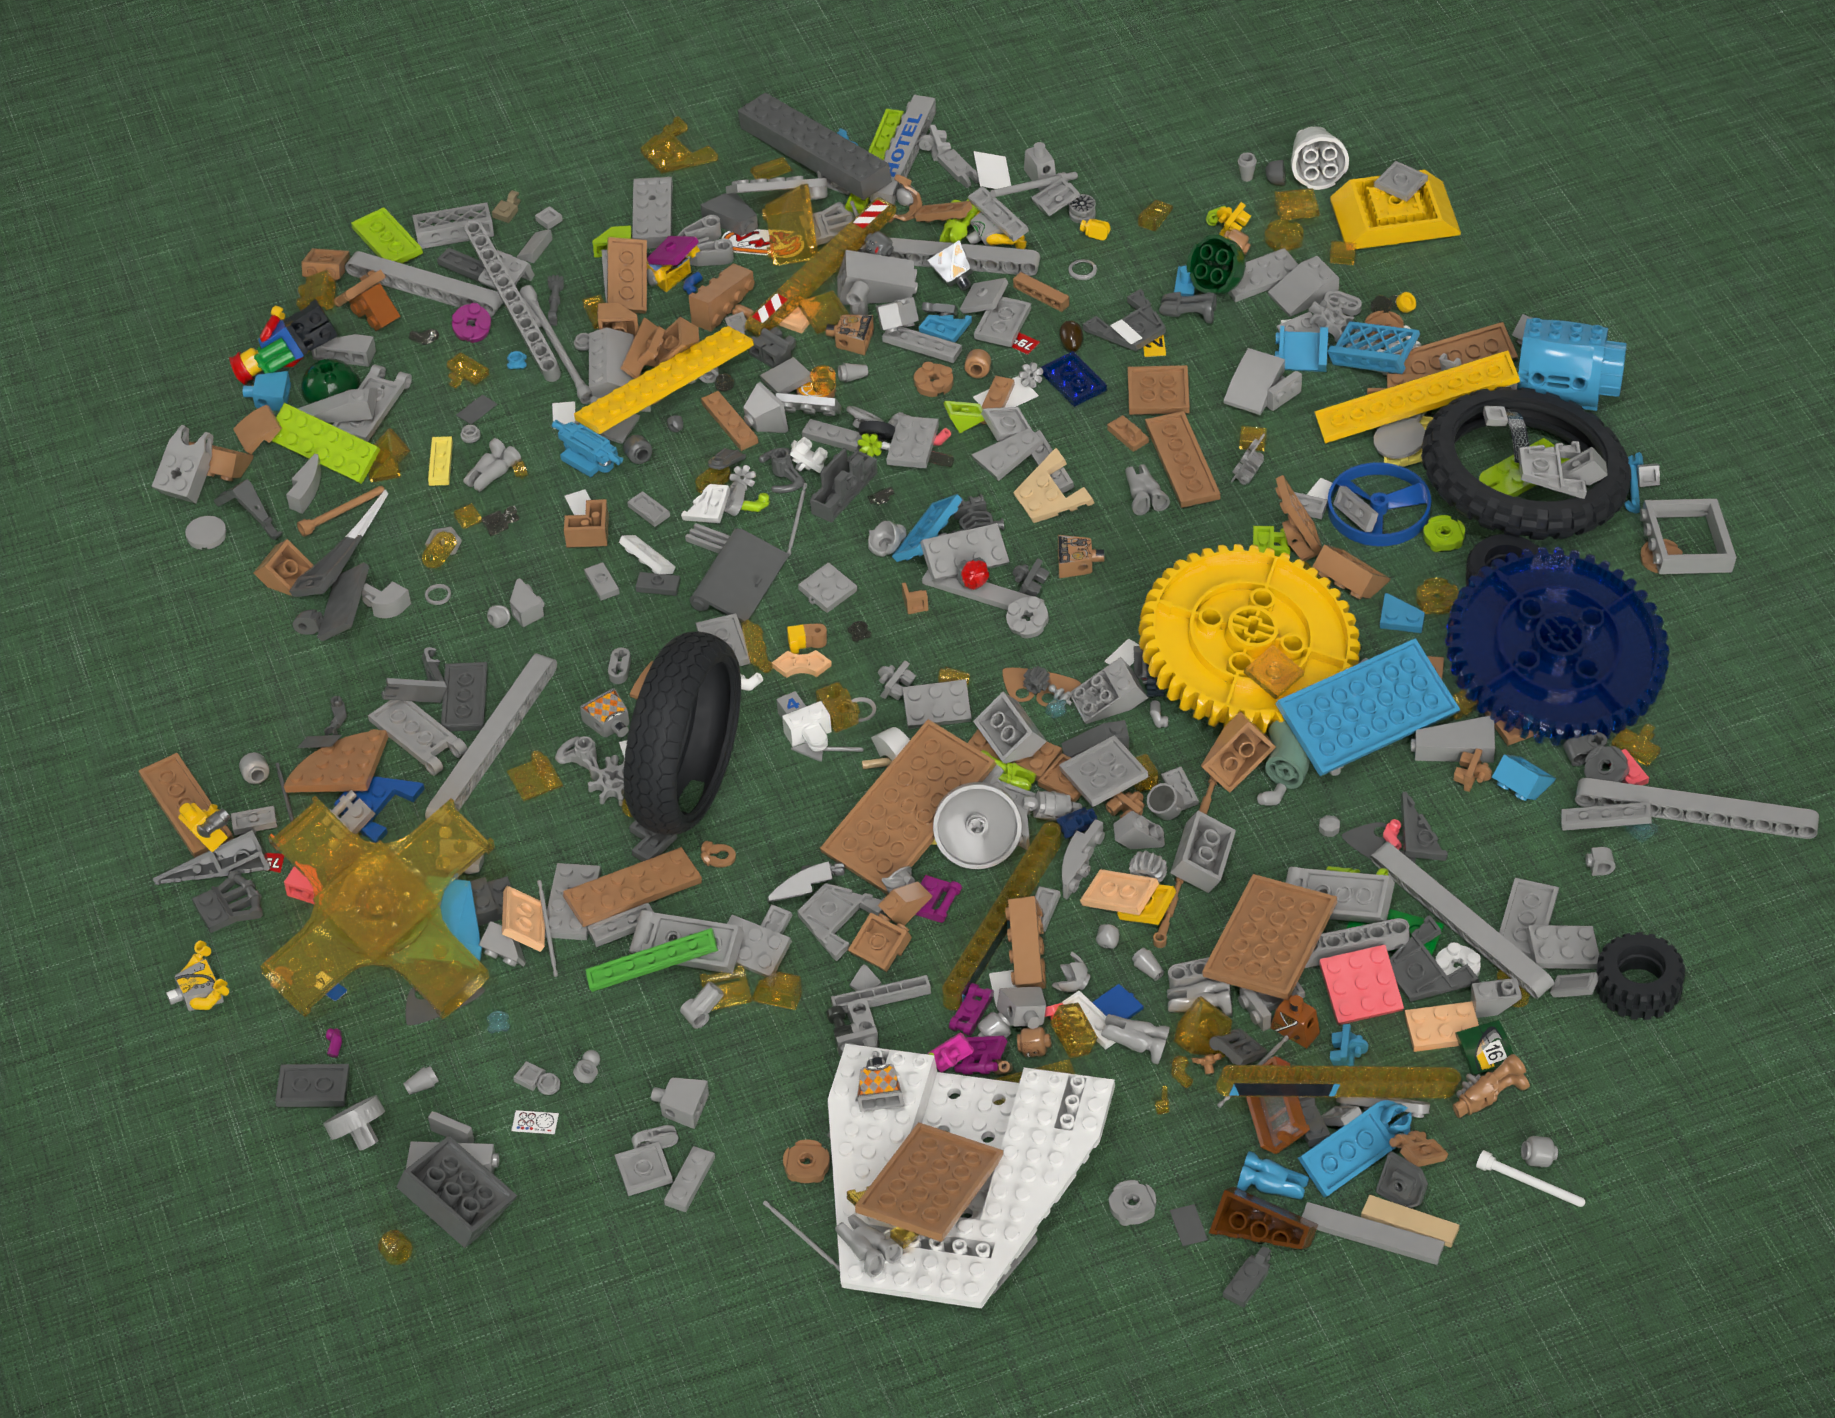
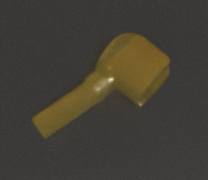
[1155,1086,1169,1114]

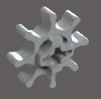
[1308,297,1354,342]
[588,757,625,806]

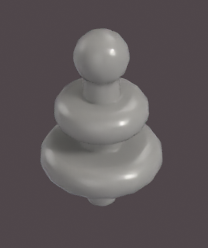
[1048,684,1072,707]
[1456,1074,1481,1098]

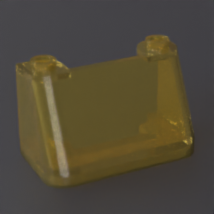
[762,184,819,266]

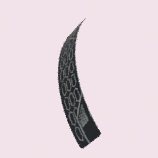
[1505,410,1529,463]

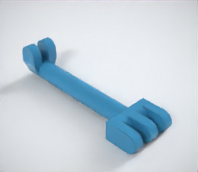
[1624,452,1643,513]

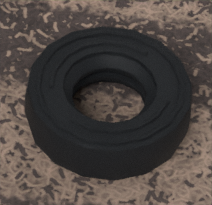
[859,421,895,440]

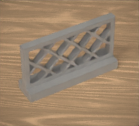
[412,202,494,249]

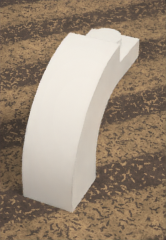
[871,727,910,761]

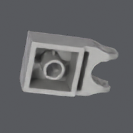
[152,425,213,504]

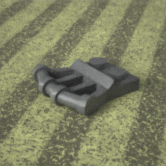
[192,870,263,933]

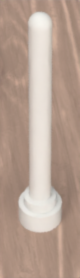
[1476,1150,1585,1207]

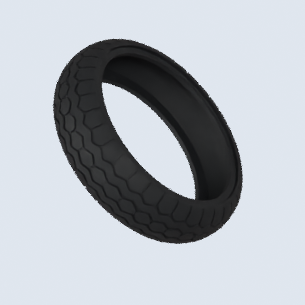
[623,631,741,835]

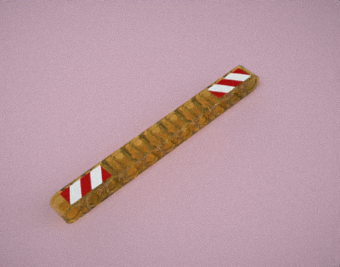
[745,197,896,337]

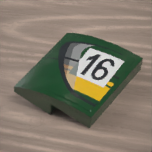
[1455,1020,1514,1075]

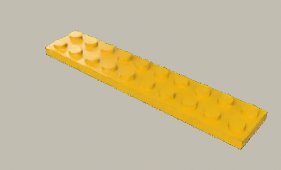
[574,326,754,434]
[1315,350,1520,443]

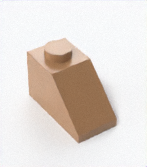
[878,882,933,926]

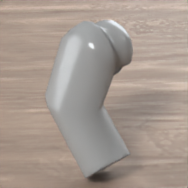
[1150,700,1168,729]
[1257,783,1287,806]

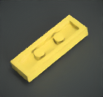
[428,436,453,486]

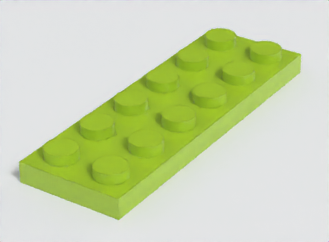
[272,403,381,484]

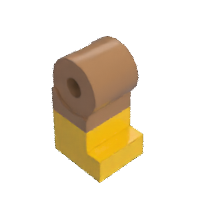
[787,623,827,654]

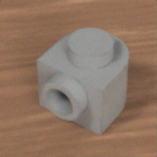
[1585,847,1615,876]

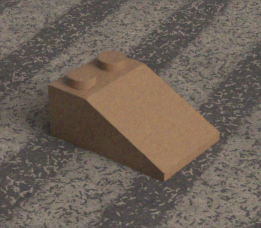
[1201,711,1276,793]

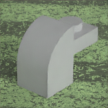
[362,581,411,618]

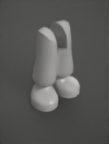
[463,438,521,492]
[1125,464,1170,515]
[1167,980,1232,1016]
[1101,1014,1170,1065]
[835,1214,903,1277]

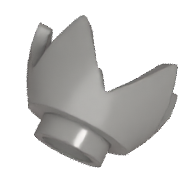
[1052,952,1090,992]

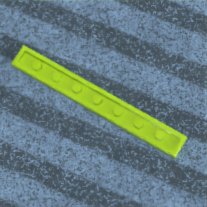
[845,109,904,214]

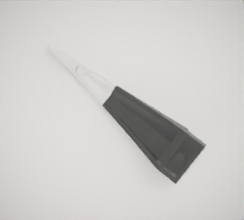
[289,490,388,597]

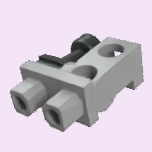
[826,997,878,1056]

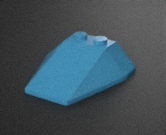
[391,877,482,970]

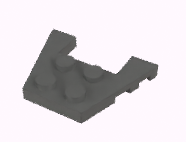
[1083,289,1166,351]
[1390,915,1479,1002]

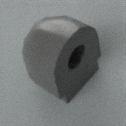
[1265,160,1286,185]
[293,609,323,635]

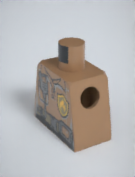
[826,315,874,355]
[1058,535,1104,578]

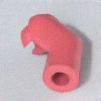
[1383,819,1402,850]

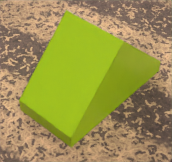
[943,401,985,433]

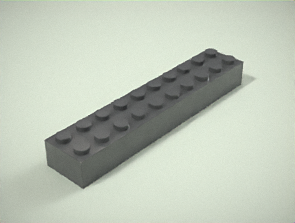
[737,92,892,200]

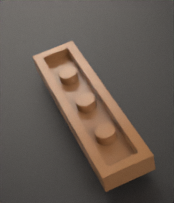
[701,391,758,451]

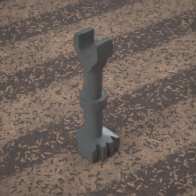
[547,275,564,326]

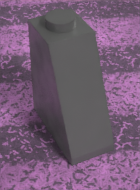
[700,193,758,236]

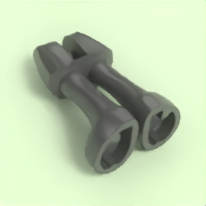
[1159,292,1217,324]

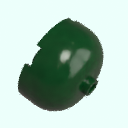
[1187,234,1246,295]

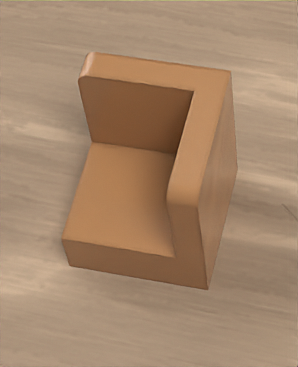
[902,583,928,614]

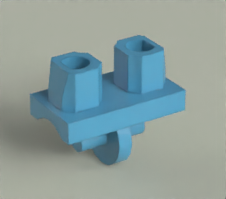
[1330,1024,1369,1071]

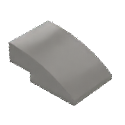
[1224,348,1285,415]

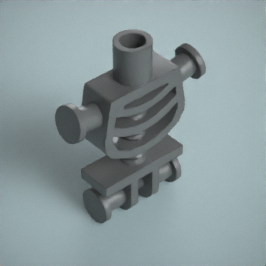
[951,494,1004,533]

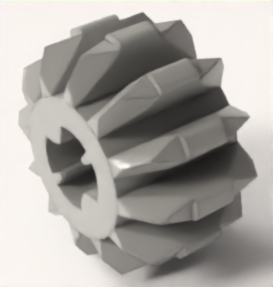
[1129,850,1168,883]

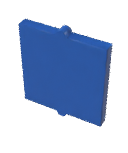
[1092,984,1144,1019]

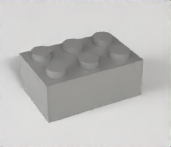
[1170,811,1236,893]

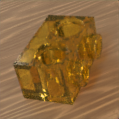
[816,682,860,733]
[1050,1002,1098,1058]

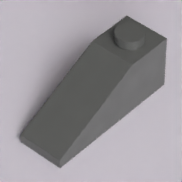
[1062,720,1129,758]

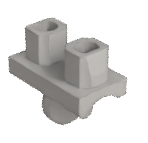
[918,125,951,161]
[878,660,916,701]

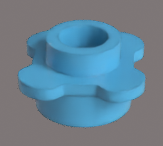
[507,351,527,369]

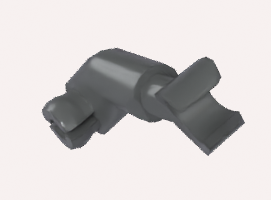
[324,696,347,735]

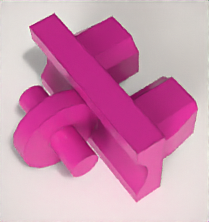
[927,1032,974,1073]

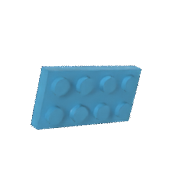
[892,494,962,562]

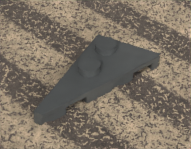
[1401,792,1448,861]

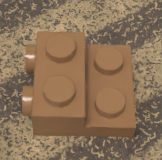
[302,248,350,281]
[848,913,912,972]

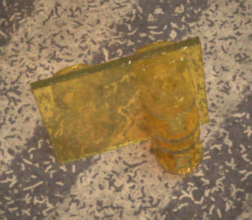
[507,751,563,801]

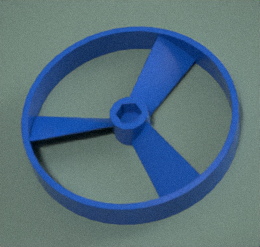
[1327,462,1431,546]

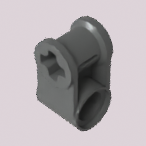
[1563,732,1607,766]

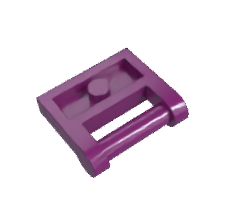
[915,875,962,923]

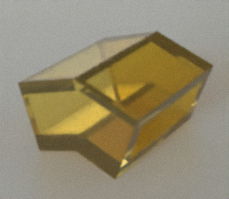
[1330,241,1357,265]
[1239,426,1267,451]

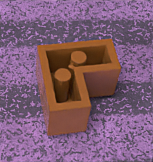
[349,283,400,331]

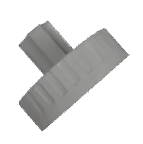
[323,1095,385,1151]

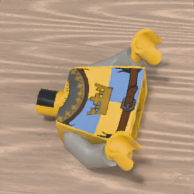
[647,245,700,292]

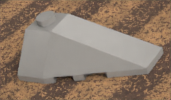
[298,388,378,423]

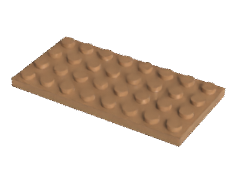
[820,719,997,895]

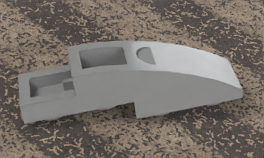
[1062,819,1105,899]

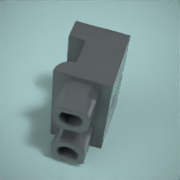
[749,327,796,368]

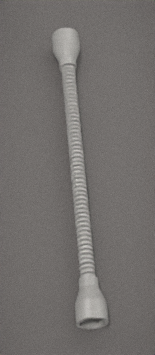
[519,285,594,404]

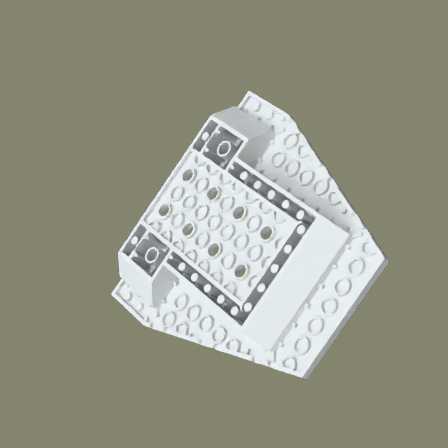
[828,1044,1115,1309]

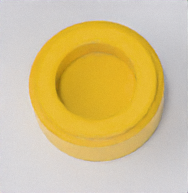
[1396,292,1416,313]

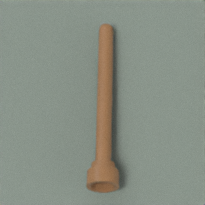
[297,486,385,537]

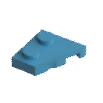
[919,315,972,343]
[1380,593,1425,633]

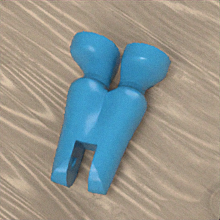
[1237,1151,1309,1199]

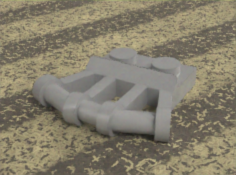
[799,202,858,247]

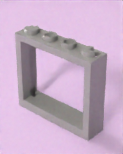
[1640,499,1737,574]

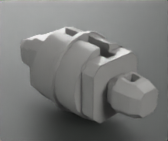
[1021,791,1082,821]

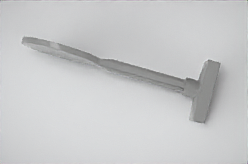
[1374,353,1461,459]

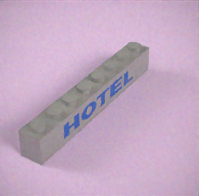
[868,95,936,210]

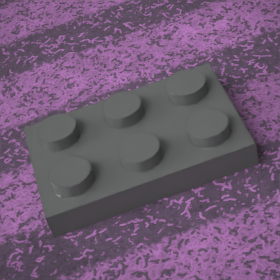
[275,1064,350,1107]

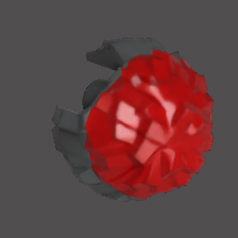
[957,557,989,590]

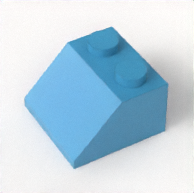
[1492,754,1556,801]

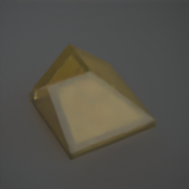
[369,428,411,482]

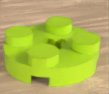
[1423,515,1465,552]

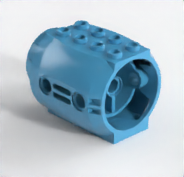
[1517,318,1627,411]

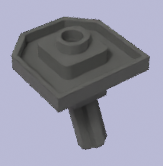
[1375,1152,1428,1208]

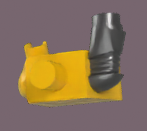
[178,803,231,852]

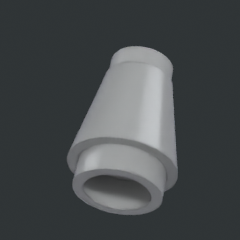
[1238,153,1257,182]
[838,363,868,383]
[1132,948,1164,981]
[403,1066,439,1095]

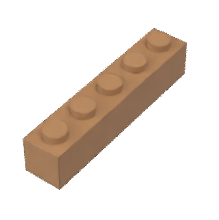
[1013,272,1069,312]

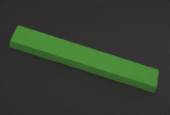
[585,928,718,992]

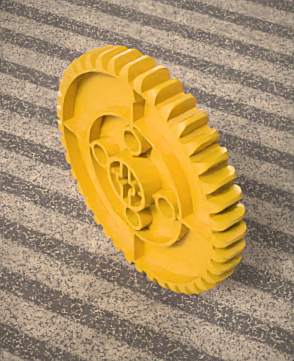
[1138,544,1361,733]

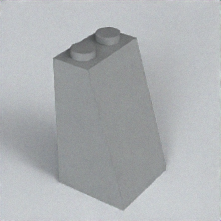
[837,250,918,305]

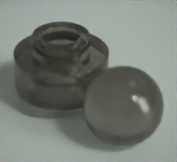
[1371,294,1399,313]

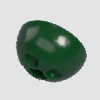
[301,358,360,404]

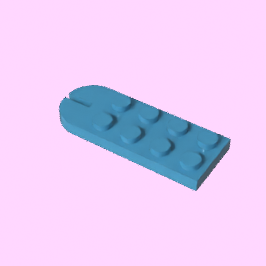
[1298,1100,1412,1198]

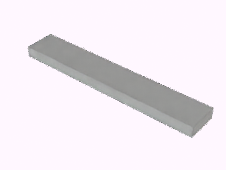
[922,570,1045,617]
[1302,1202,1445,1265]

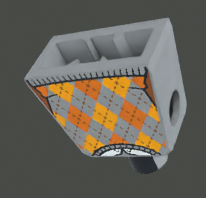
[580,688,629,737]
[857,1057,904,1112]

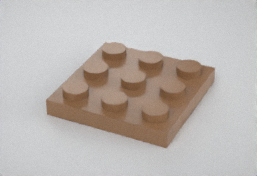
[1128,365,1190,415]

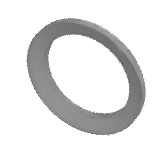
[1069,259,1097,280]
[845,697,876,722]

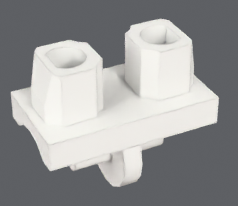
[790,437,827,473]

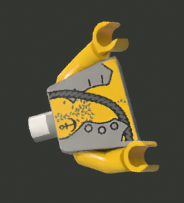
[166,940,229,1011]

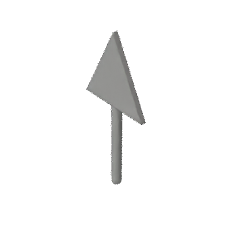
[791,743,864,762]

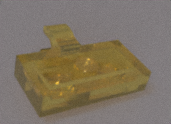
[447,352,489,388]
[1611,723,1660,767]

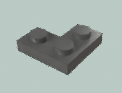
[629,820,677,862]

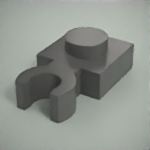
[922,302,958,316]

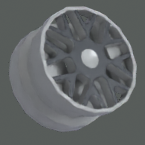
[1069,194,1096,224]

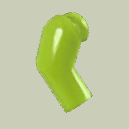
[1206,205,1227,226]
[741,493,770,512]

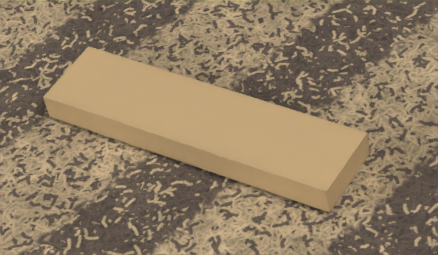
[1361,1195,1460,1248]

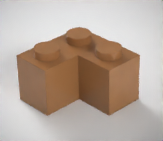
[564,499,609,547]

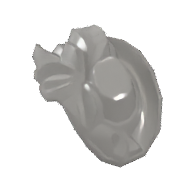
[882,866,915,893]

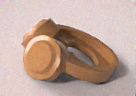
[701,841,736,867]

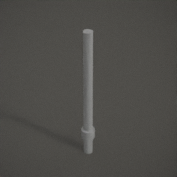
[990,172,1078,198]

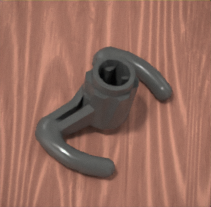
[759,448,804,493]

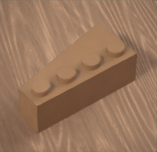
[1005,896,1046,989]

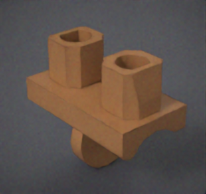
[1454,748,1492,792]
[1106,791,1145,819]

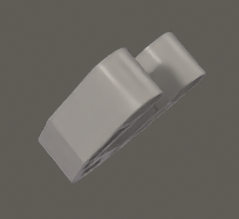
[678,215,734,266]

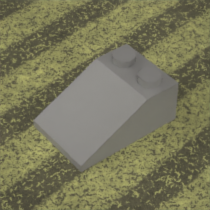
[1268,256,1339,317]

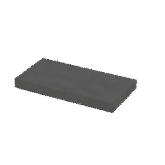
[317,562,369,641]
[441,662,488,732]

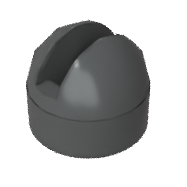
[667,415,683,433]

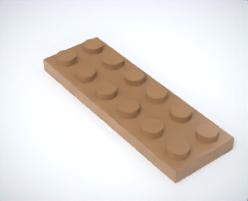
[1396,322,1518,375]
[1145,411,1220,508]
[139,753,234,858]
[563,847,702,927]

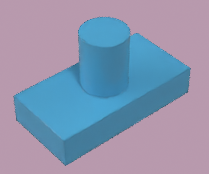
[1174,265,1195,296]

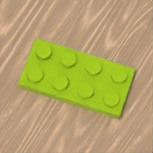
[351,207,423,264]

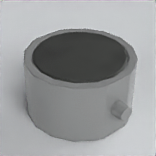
[1147,783,1184,820]

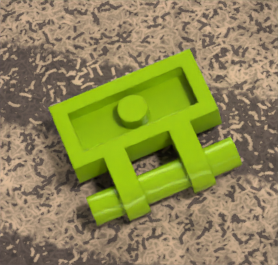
[1253,526,1290,556]

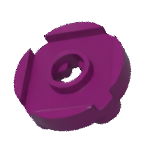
[452,303,491,343]

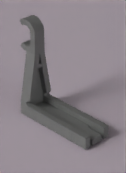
[213,479,282,540]
[381,647,446,703]

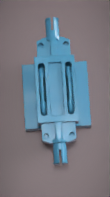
[552,420,623,477]

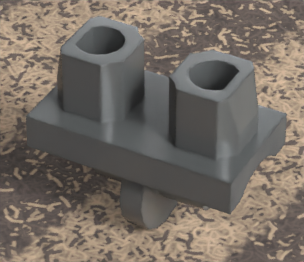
[1013,558,1050,597]

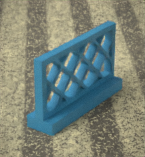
[1327,321,1420,374]

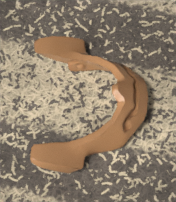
[878,175,922,223]

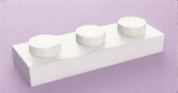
[619,535,675,574]
[1062,991,1116,1050]

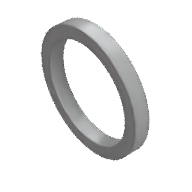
[425,584,451,605]

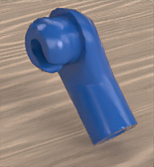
[683,272,703,295]

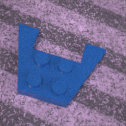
[334,776,425,847]

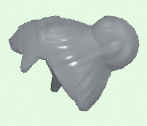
[868,521,906,557]

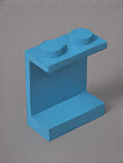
[1275,326,1328,372]

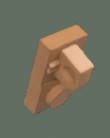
[1107,415,1149,452]

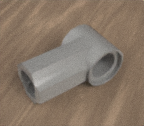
[846,281,870,315]
[680,982,724,1029]

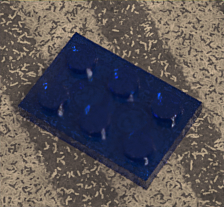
[1040,351,1107,407]

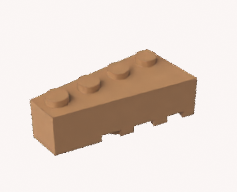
[689,263,755,332]

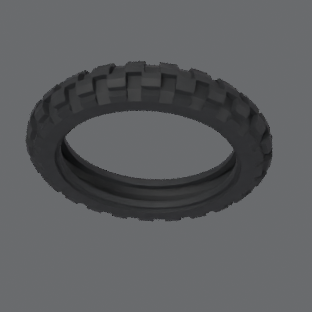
[1421,387,1631,540]

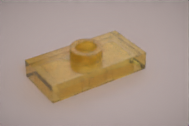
[582,294,604,329]

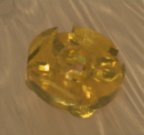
[1265,219,1304,252]
[1416,578,1459,614]

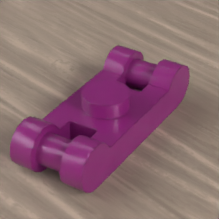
[949,983,994,1036]

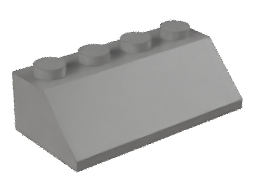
[589,328,634,398]

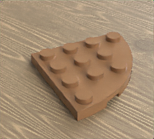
[284,729,388,792]

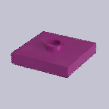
[647,236,699,265]

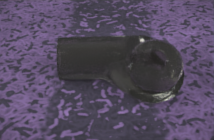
[409,329,439,345]

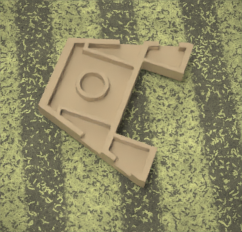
[1013,448,1094,523]

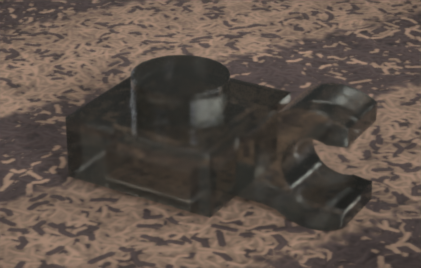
[481,506,519,536]

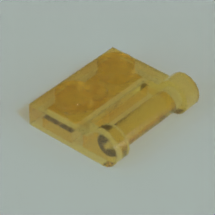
[699,966,752,1010]

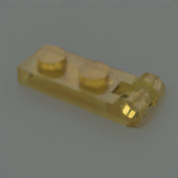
[741,619,773,673]

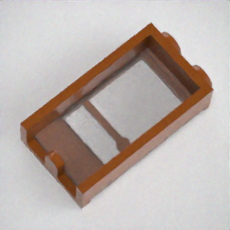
[1241,1056,1310,1154]

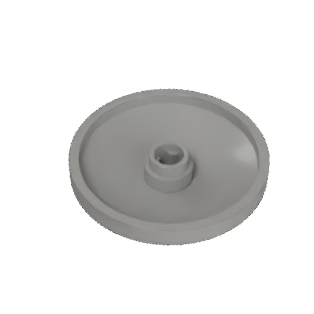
[933,782,1022,869]

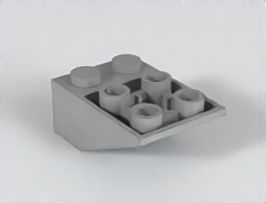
[1071,657,1148,724]

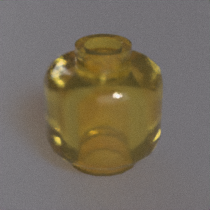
[810,365,836,395]
[378,1230,413,1265]

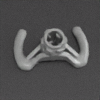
[555,736,619,781]

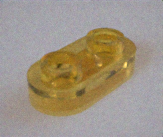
[695,466,731,493]
[422,532,456,568]

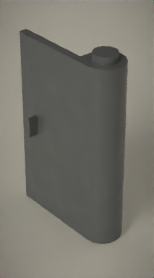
[690,528,789,624]

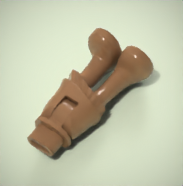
[1453,1054,1530,1118]

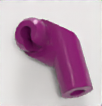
[326,1028,342,1058]

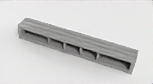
[831,975,931,1013]

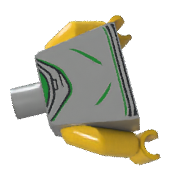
[966,211,1027,249]

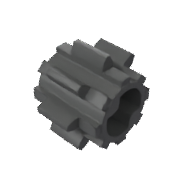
[1023,666,1050,694]

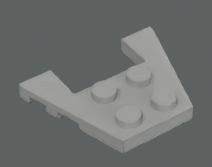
[1518,441,1587,499]
[798,883,884,961]

